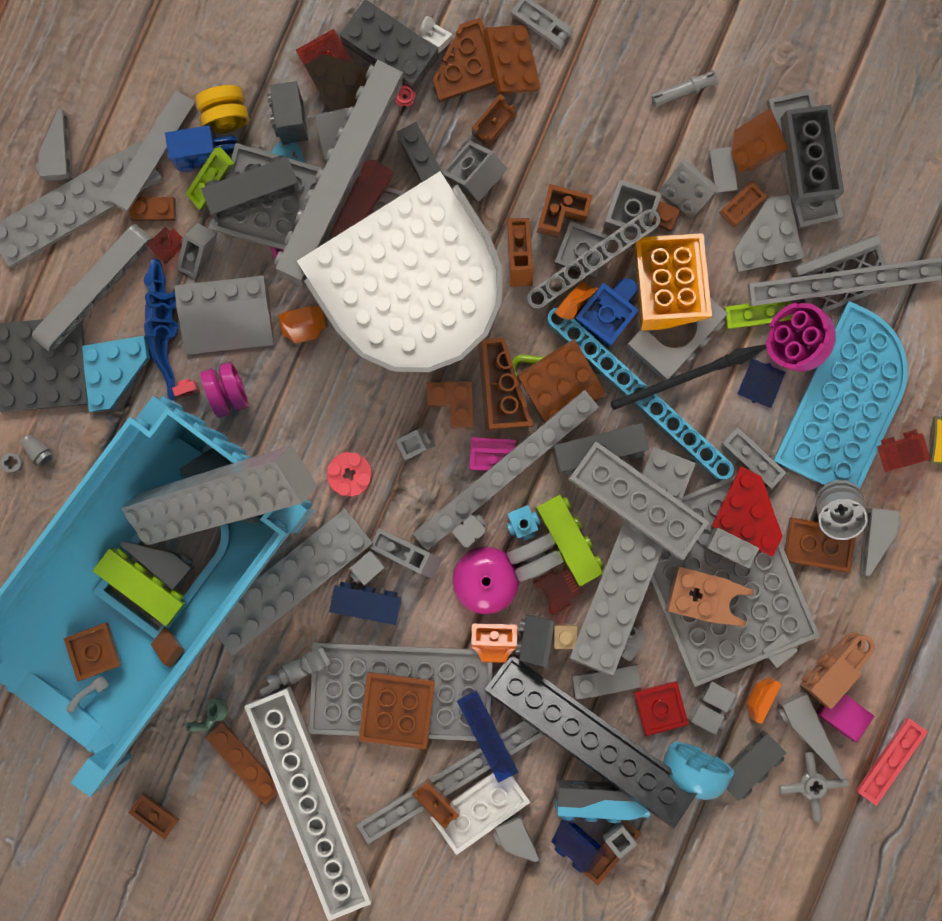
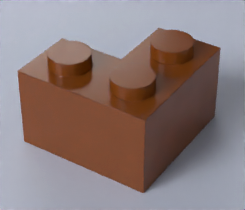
[537,184,593,238]
[427,381,473,429]

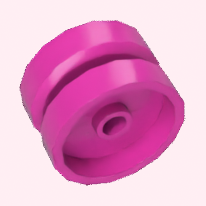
[200,361,249,418]

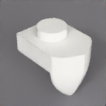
[419,16,452,53]

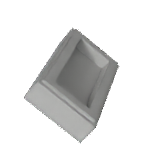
[708,147,738,194]

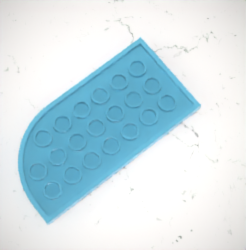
[773,301,908,488]

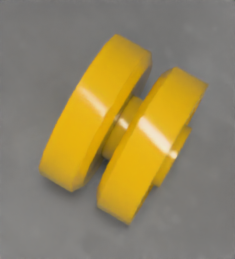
[195,85,250,134]

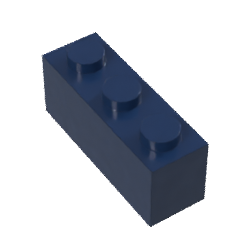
[329,582,402,625]

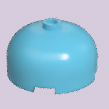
[663,741,734,800]

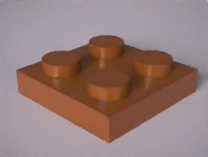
[63,622,122,682]

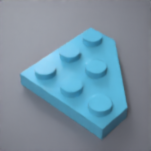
[82,336,150,412]

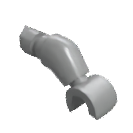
[259,646,331,698]

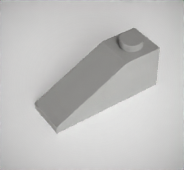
[36,109,73,182]
[859,508,901,576]
[369,528,442,579]
[571,665,641,699]

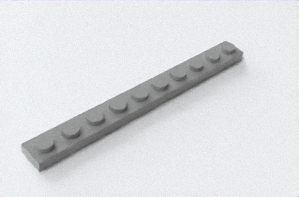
[747,257,942,306]
[413,390,599,551]
[356,720,543,844]

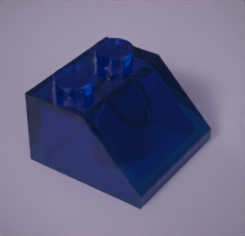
[551,820,607,873]

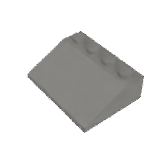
[174,276,275,355]

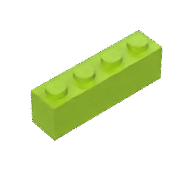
[535,494,604,586]
[92,547,187,626]

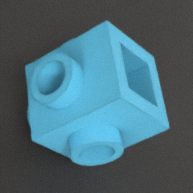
[506,505,540,541]

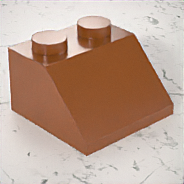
[731,109,789,172]

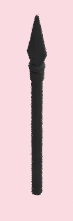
[610,344,767,410]

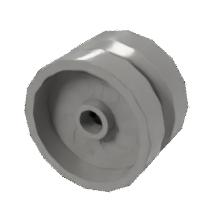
[506,533,564,582]

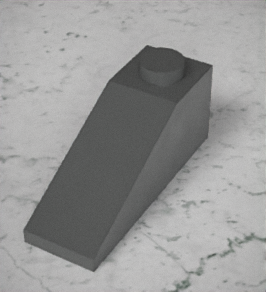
[120,541,195,589]

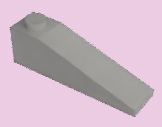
[777,692,846,780]

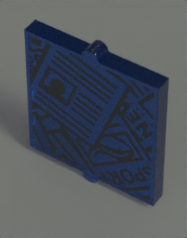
[737,358,786,408]

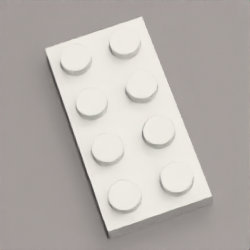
[430,764,530,855]

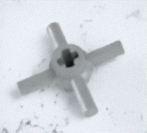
[779,751,848,821]

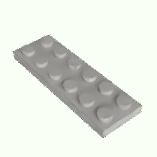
[767,90,844,229]
[569,441,709,561]

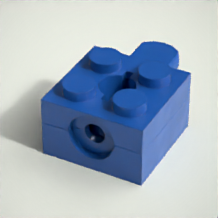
[165,125,238,172]
[575,278,638,349]

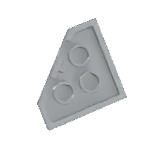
[733,194,803,273]

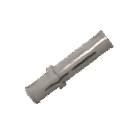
[651,70,718,108]

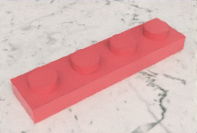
[856,718,928,806]

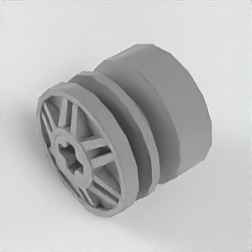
[816,480,868,540]

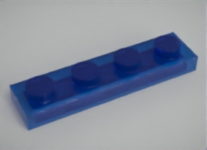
[457,690,519,783]

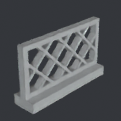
[790,235,888,312]

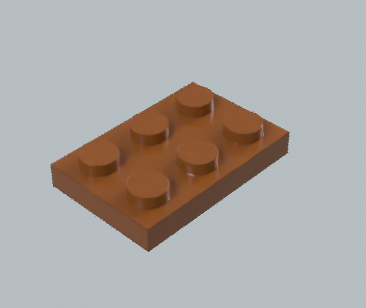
[483,25,540,95]

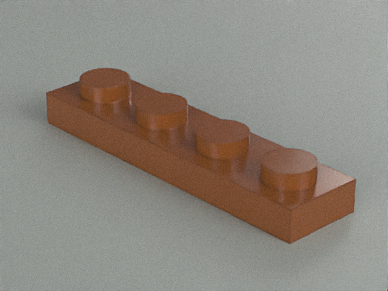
[205,721,278,805]

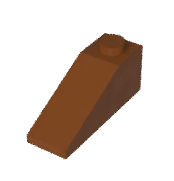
[507,218,533,287]

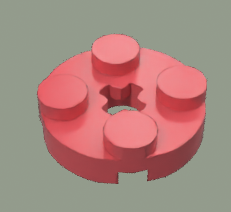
[327,452,372,497]

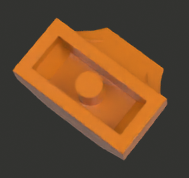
[555,281,598,320]
[278,305,327,344]
[471,624,517,663]
[746,677,782,724]

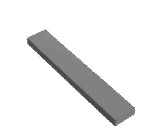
[108,91,195,213]

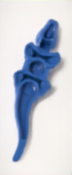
[144,259,179,400]

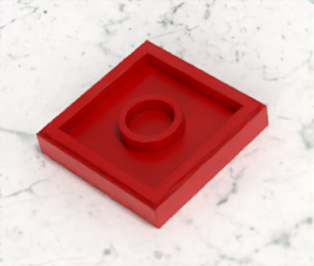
[633,681,689,737]

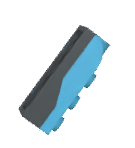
[555,779,650,823]

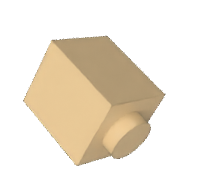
[553,624,577,649]

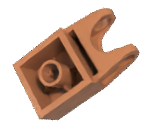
[665,567,753,626]
[800,632,875,709]

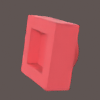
[172,379,200,398]

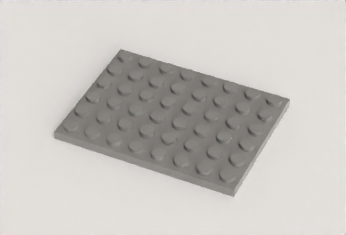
[650,470,820,687]

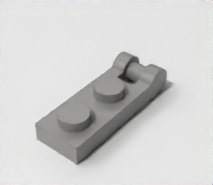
[511,0,573,50]

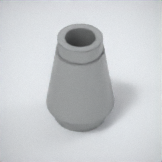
[21,435,53,467]

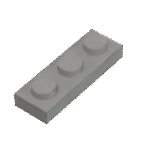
[721,427,786,489]

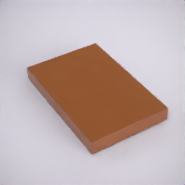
[784,517,856,573]

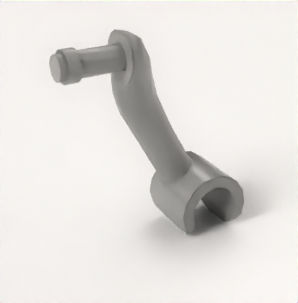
[66,677,109,713]

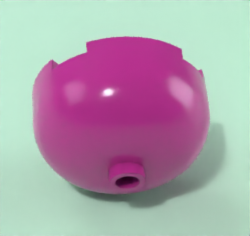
[766,303,836,372]
[452,547,519,614]

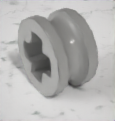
[1,453,23,473]

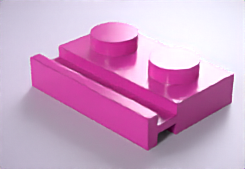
[469,437,516,471]

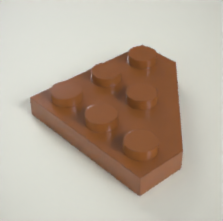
[432,18,495,102]

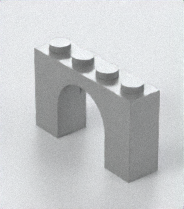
[626,298,728,381]

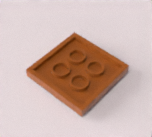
[517,339,606,423]
[358,672,435,750]

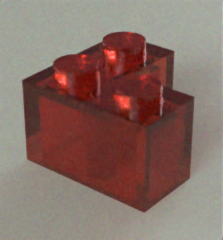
[877,429,931,472]

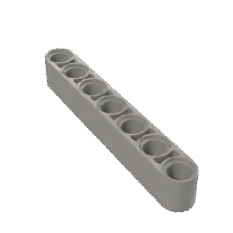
[527,209,660,308]
[32,224,153,352]

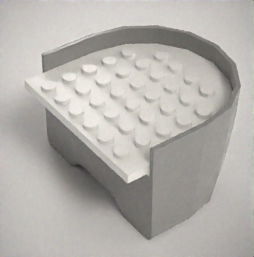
[297,171,502,373]

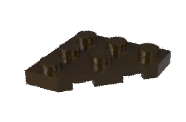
[304,54,369,111]

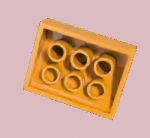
[634,234,712,331]

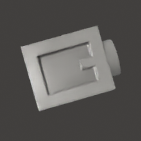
[396,427,435,460]

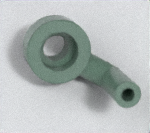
[186,698,228,731]

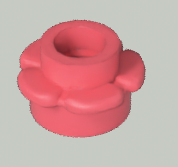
[396,86,416,107]

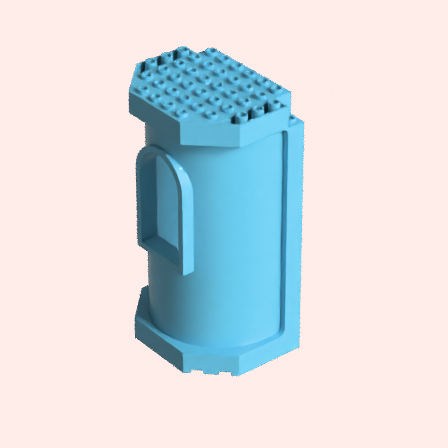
[0,396,315,797]

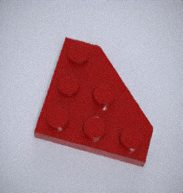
[710,466,783,557]

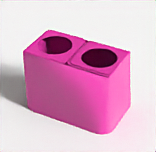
[816,694,875,743]

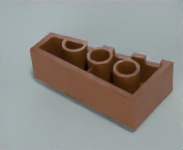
[478,338,534,431]

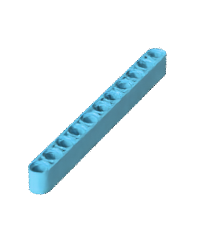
[546,308,734,480]

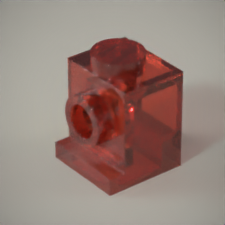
[146,226,183,264]

